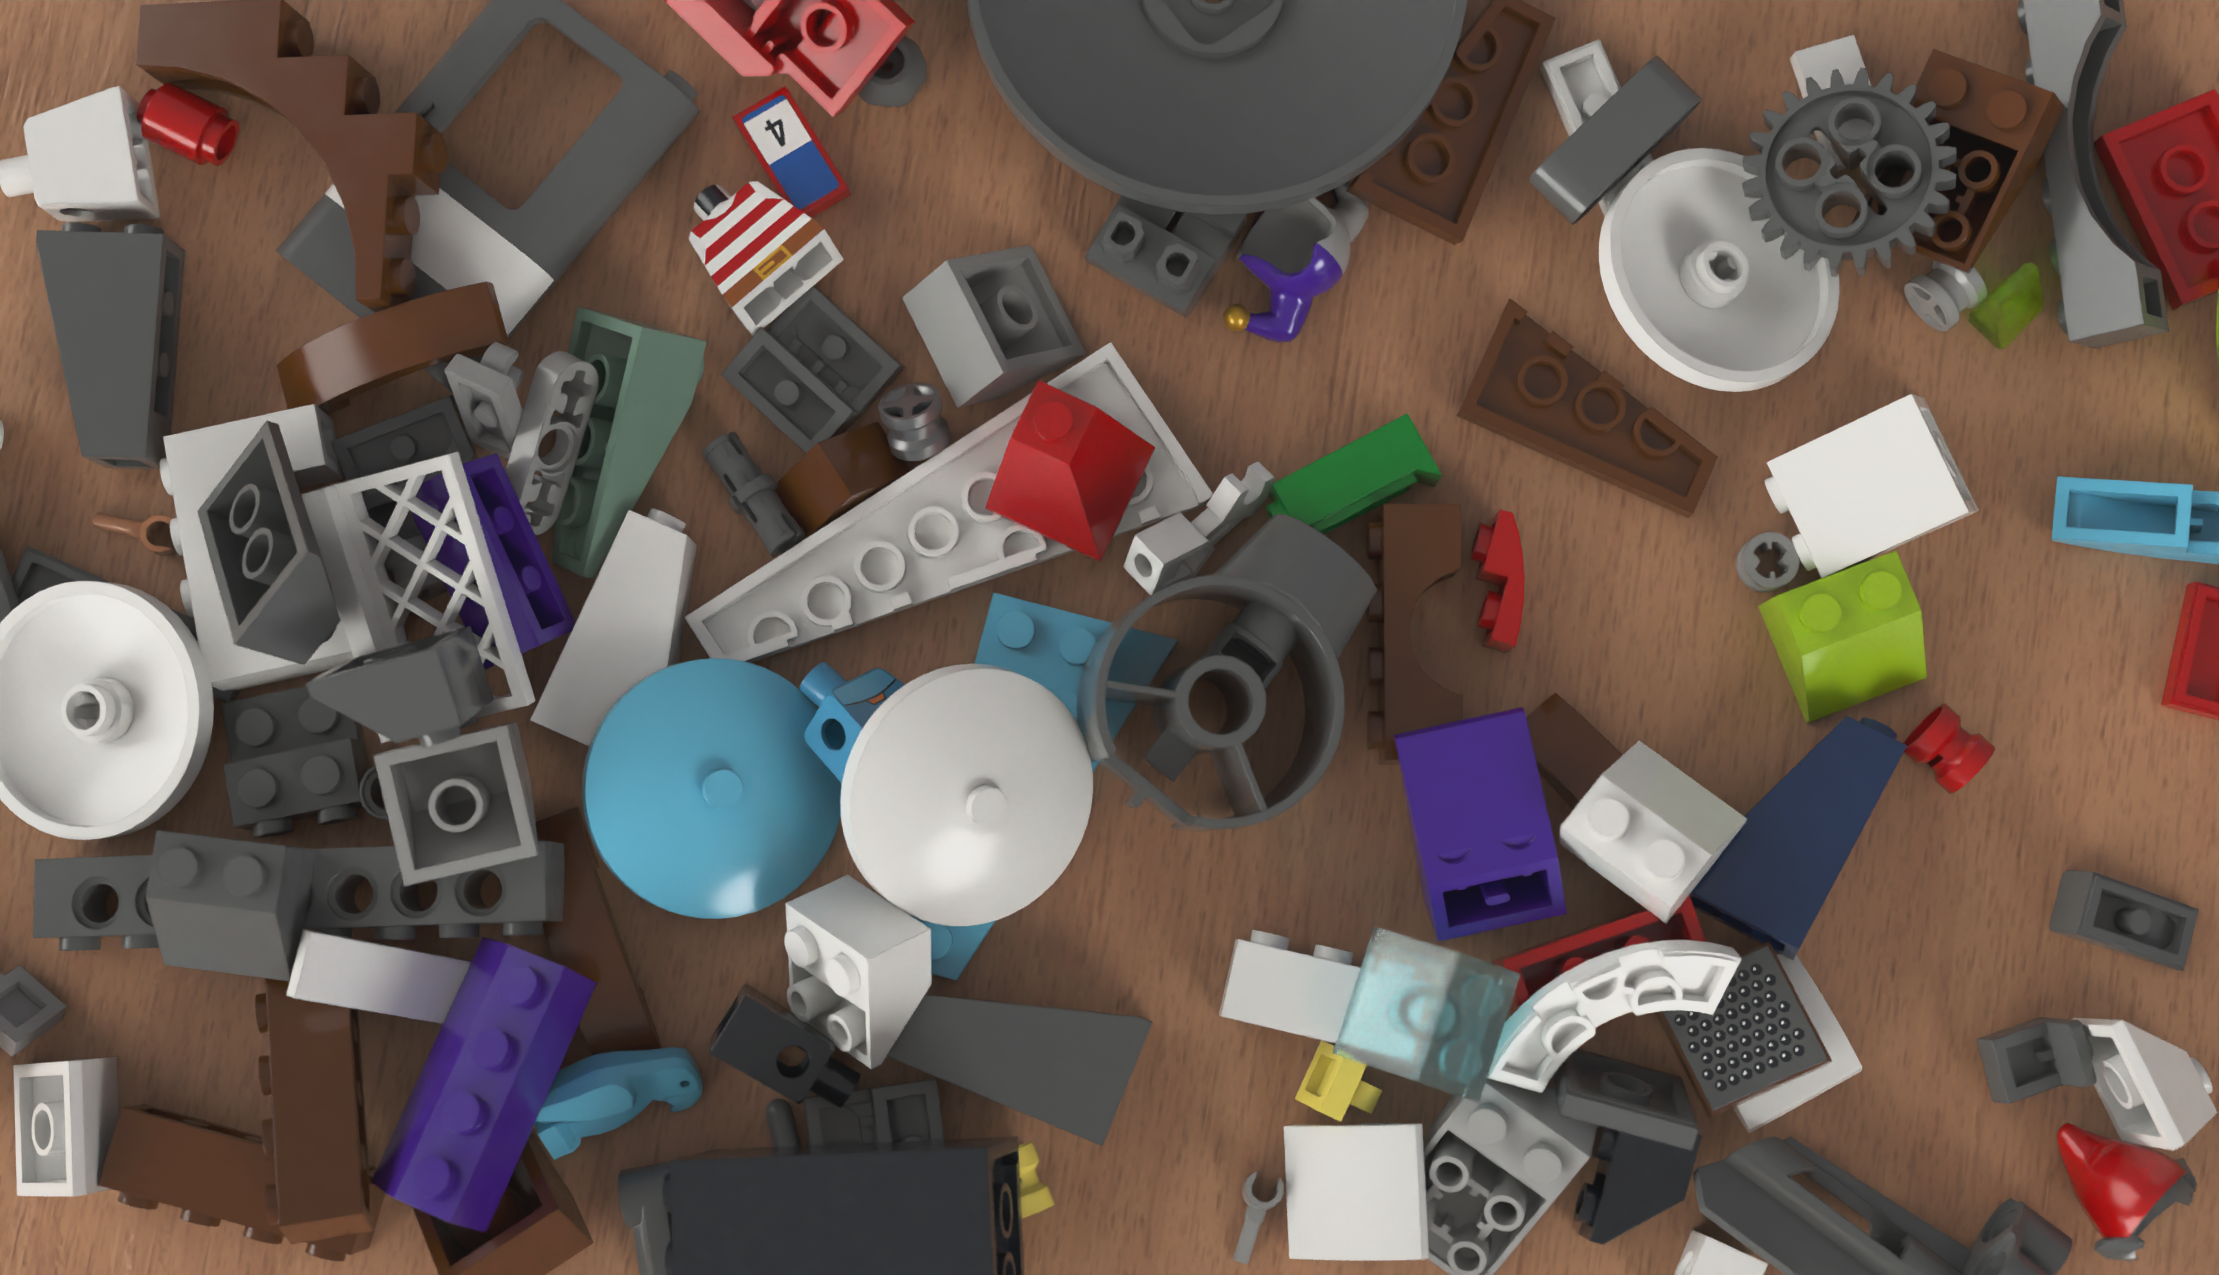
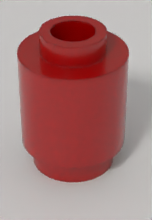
[137,82,239,166]

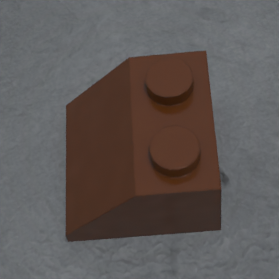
[412,1133,594,1275]

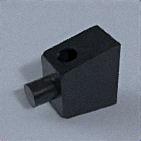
[709,983,861,1108]

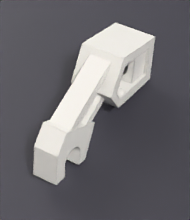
[1123,461,1275,595]

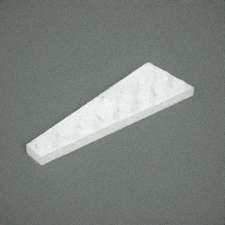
[684,342,1213,663]

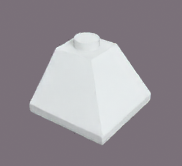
[2071,1018,2217,1150]

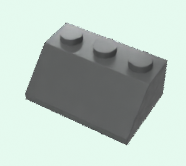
[197,420,341,665]

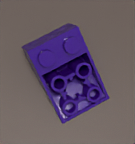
[1394,707,1567,942]

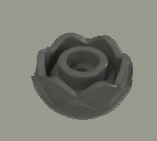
[858,35,927,107]

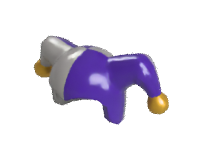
[1223,181,1369,342]

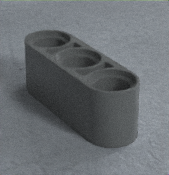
[1528,55,1702,225]

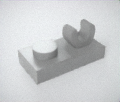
[444,342,525,460]

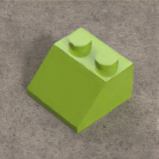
[1758,551,1927,723]

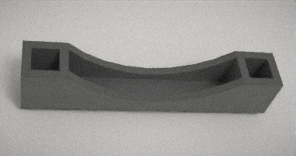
[2017,0,2169,348]

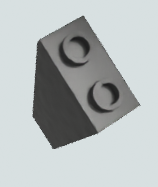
[36,222,185,470]

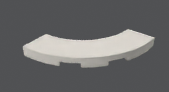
[1477,940,1742,1093]

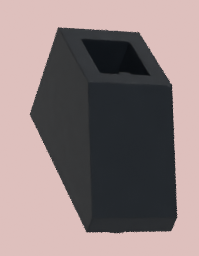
[1574,1125,1702,1245]

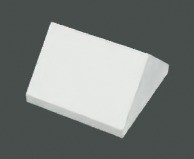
[13,1057,119,1197]

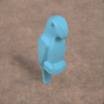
[534,1047,703,1160]

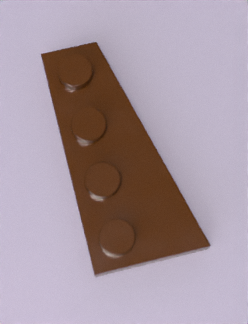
[1346,0,1556,245]
[1457,299,1718,518]

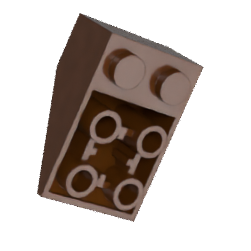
[1851,49,2065,274]

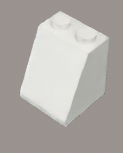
[1765,394,1979,578]

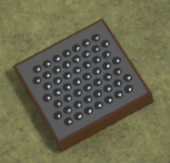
[1655,942,1832,1118]

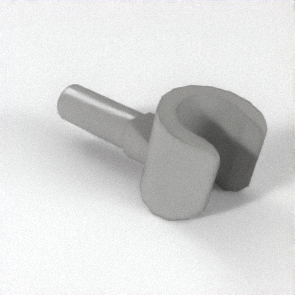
[1233,1171,1284,1264]

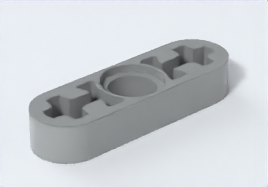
[505,351,599,535]

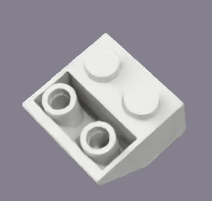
[784,875,932,1069]

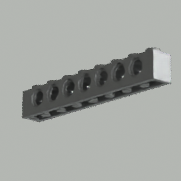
[33,841,565,951]

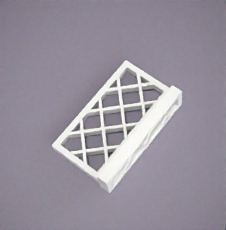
[301,452,536,743]

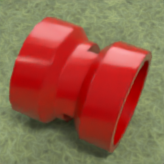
[1903,703,1995,794]

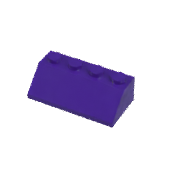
[370,937,597,1232]

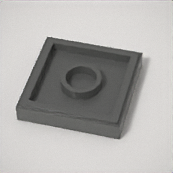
[1553,1049,1699,1151]

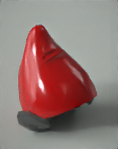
[2057,1123,2197,1261]

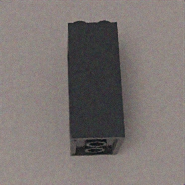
[662,1137,1025,1275]

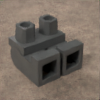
[1085,195,1247,318]

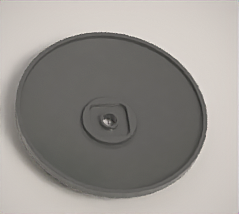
[966,0,1467,215]

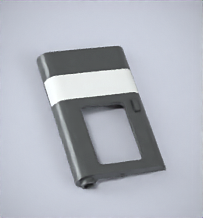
[276,0,700,393]

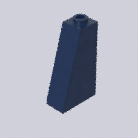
[1688,716,1907,960]

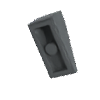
[2049,870,2199,971]

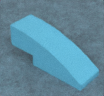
[2051,476,2219,564]

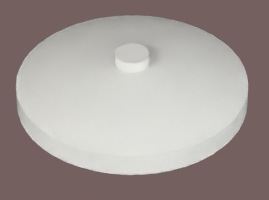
[1599,148,1839,392]
[0,581,214,840]
[840,664,1093,926]

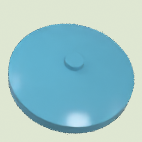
[582,658,842,919]

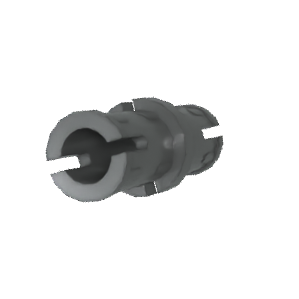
[702,432,805,557]

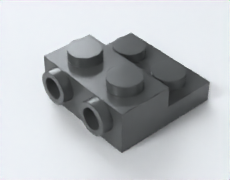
[221,686,369,838]

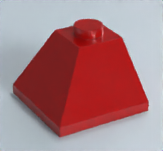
[985,380,1155,563]

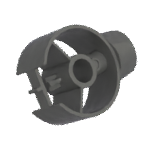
[1076,514,1377,831]

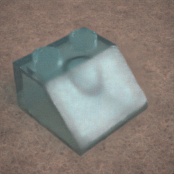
[1333,927,1520,1103]

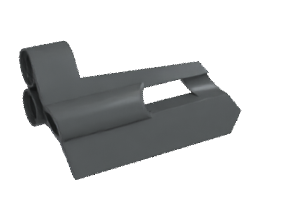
[1693,1137,2073,1275]

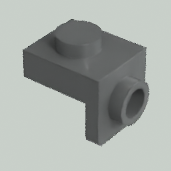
[1976,1017,2097,1104]

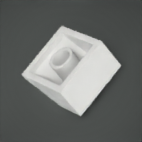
[1559,741,1747,923]

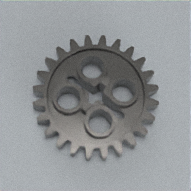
[1742,68,1957,277]

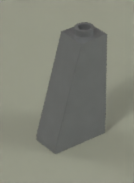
[887,994,1152,1146]

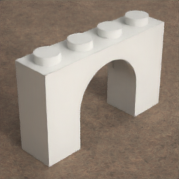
[159,404,354,691]

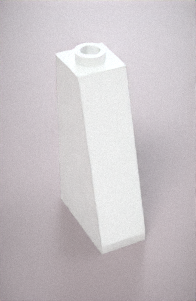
[530,508,697,746]

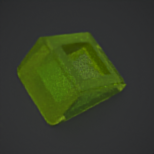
[1968,262,2043,349]

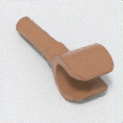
[93,512,175,556]

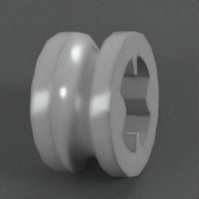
[1736,532,1800,593]

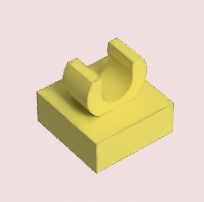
[1295,1040,1382,1122]

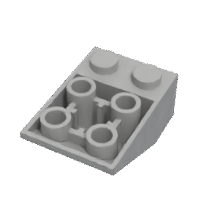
[1423,1060,1598,1275]

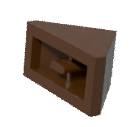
[775,421,910,540]

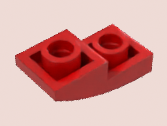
[1470,509,1525,653]

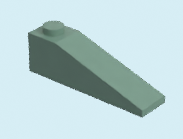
[552,306,707,579]

